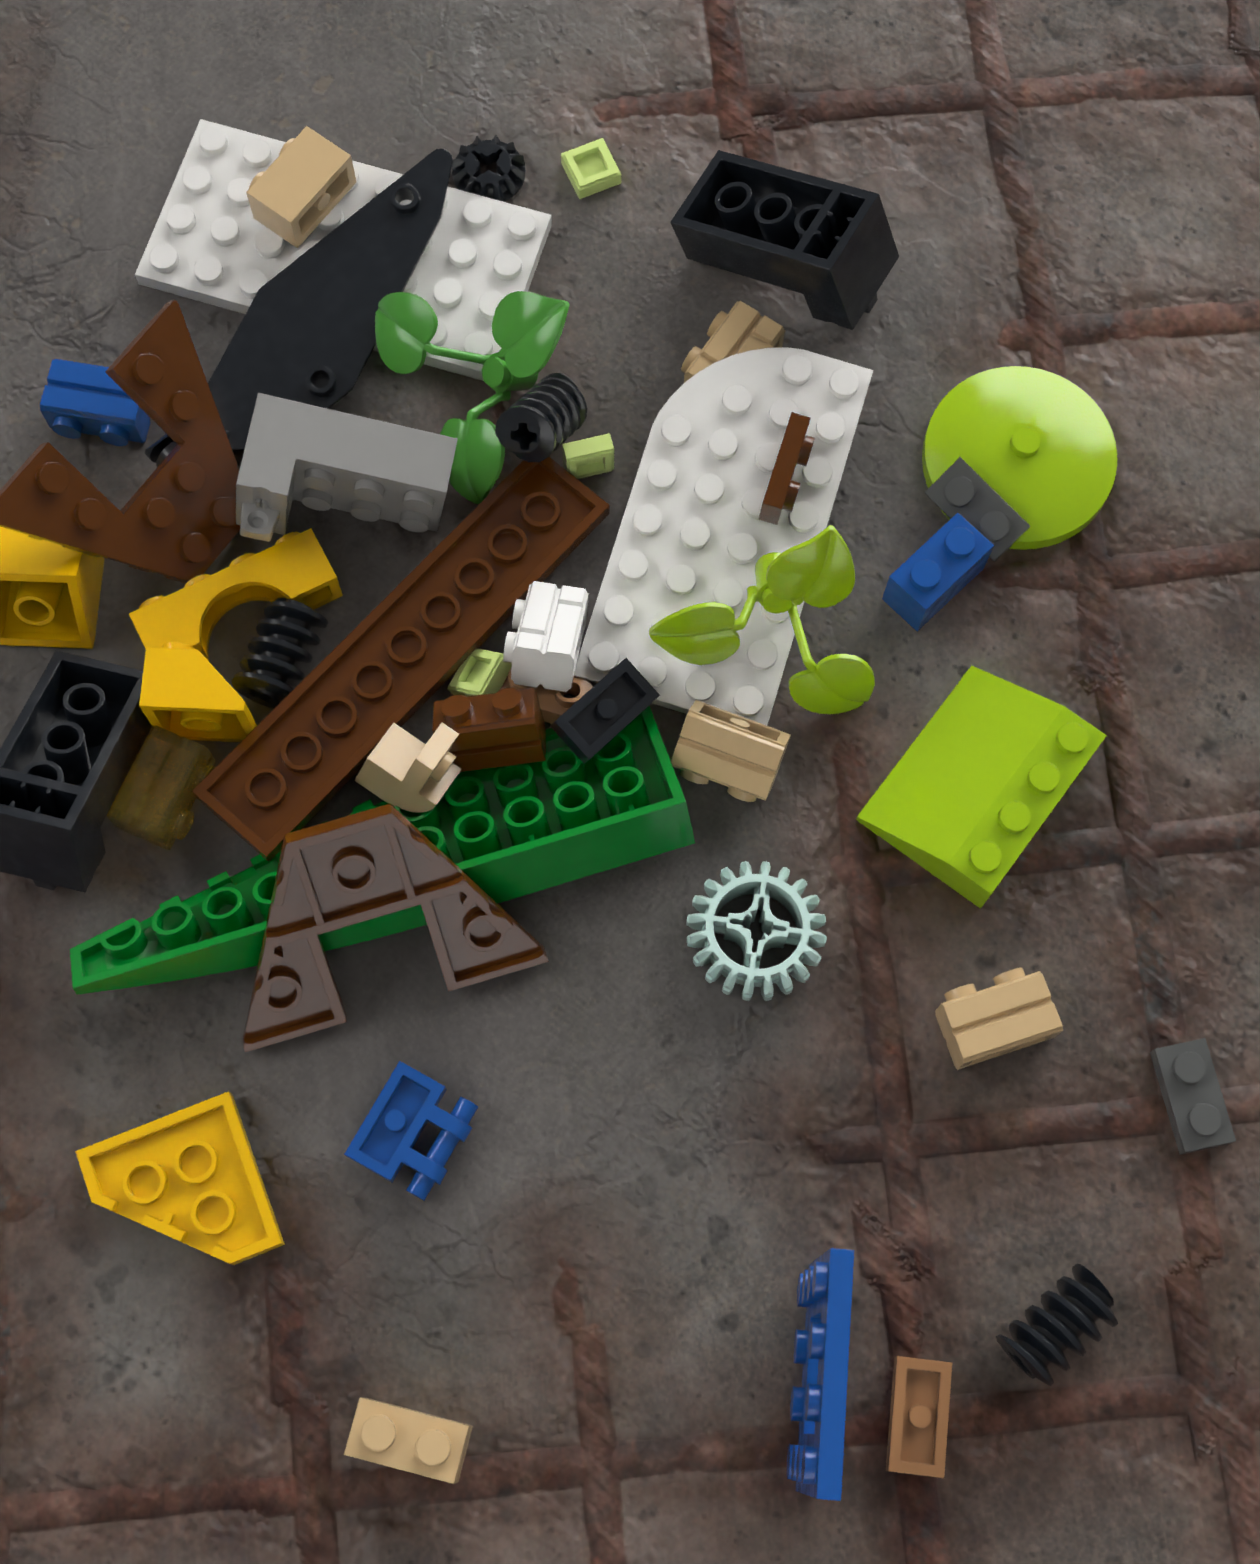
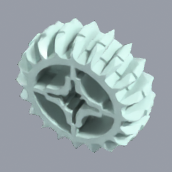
[686,861,827,1001]

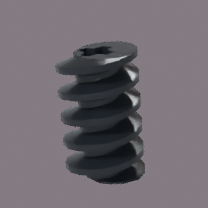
[495,372,587,462]
[231,598,329,709]
[996,1263,1118,1386]

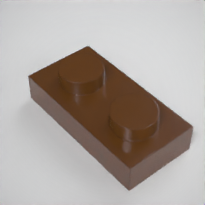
[759,412,815,525]

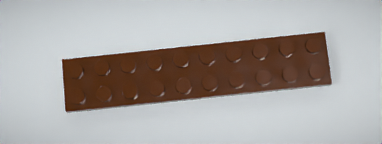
[192,457,610,862]

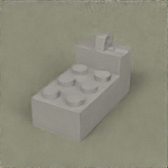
[236,393,458,542]

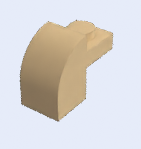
[355,722,461,813]

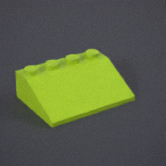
[856,665,1107,909]

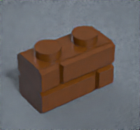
[432,687,546,772]

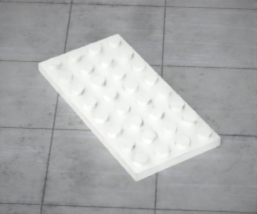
[135,119,552,381]

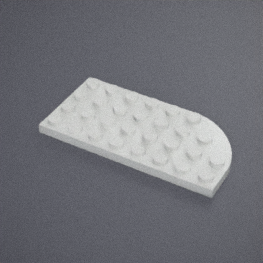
[574,347,873,726]

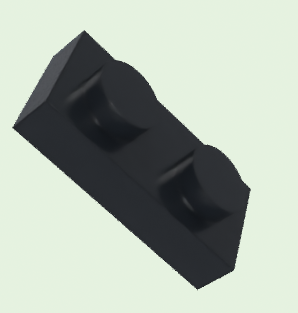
[550,658,660,764]

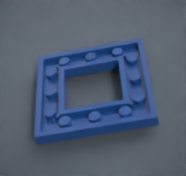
[787,1248,854,1501]

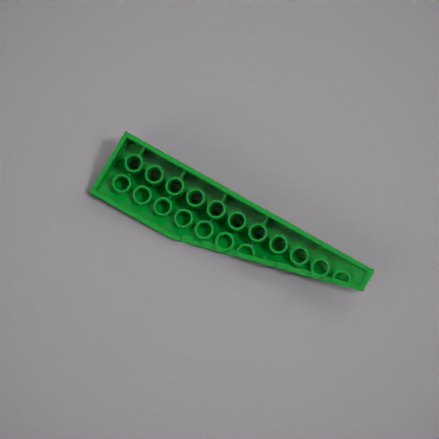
[70,706,695,995]

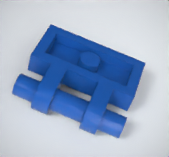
[344,1061,478,1201]

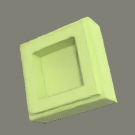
[561,138,621,199]
[562,433,614,479]
[447,648,512,697]

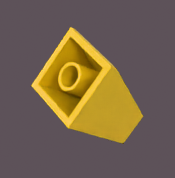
[0,527,105,649]

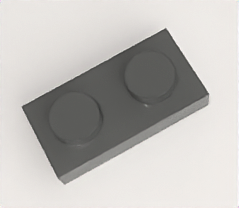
[925,457,1030,563]
[1150,1038,1236,1155]

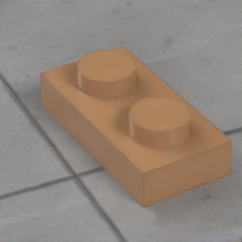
[886,1356,952,1478]

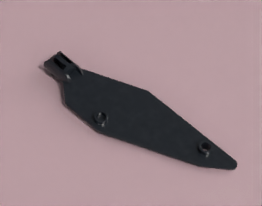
[145,149,453,467]

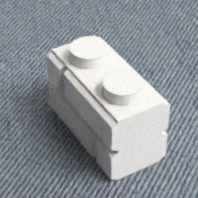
[503,581,589,692]

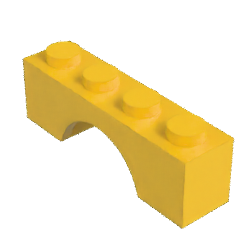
[129,528,343,660]

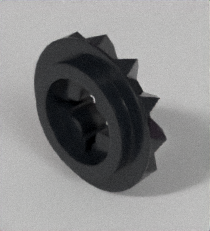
[452,135,526,202]

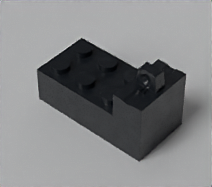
[670,150,899,330]
[0,650,152,893]

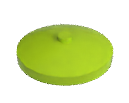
[922,366,1117,550]

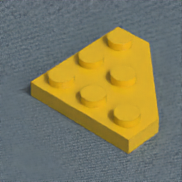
[75,1091,285,1265]

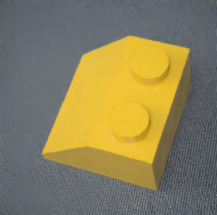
[139,642,257,742]

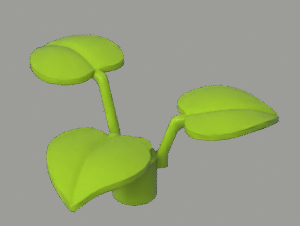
[649,525,875,714]

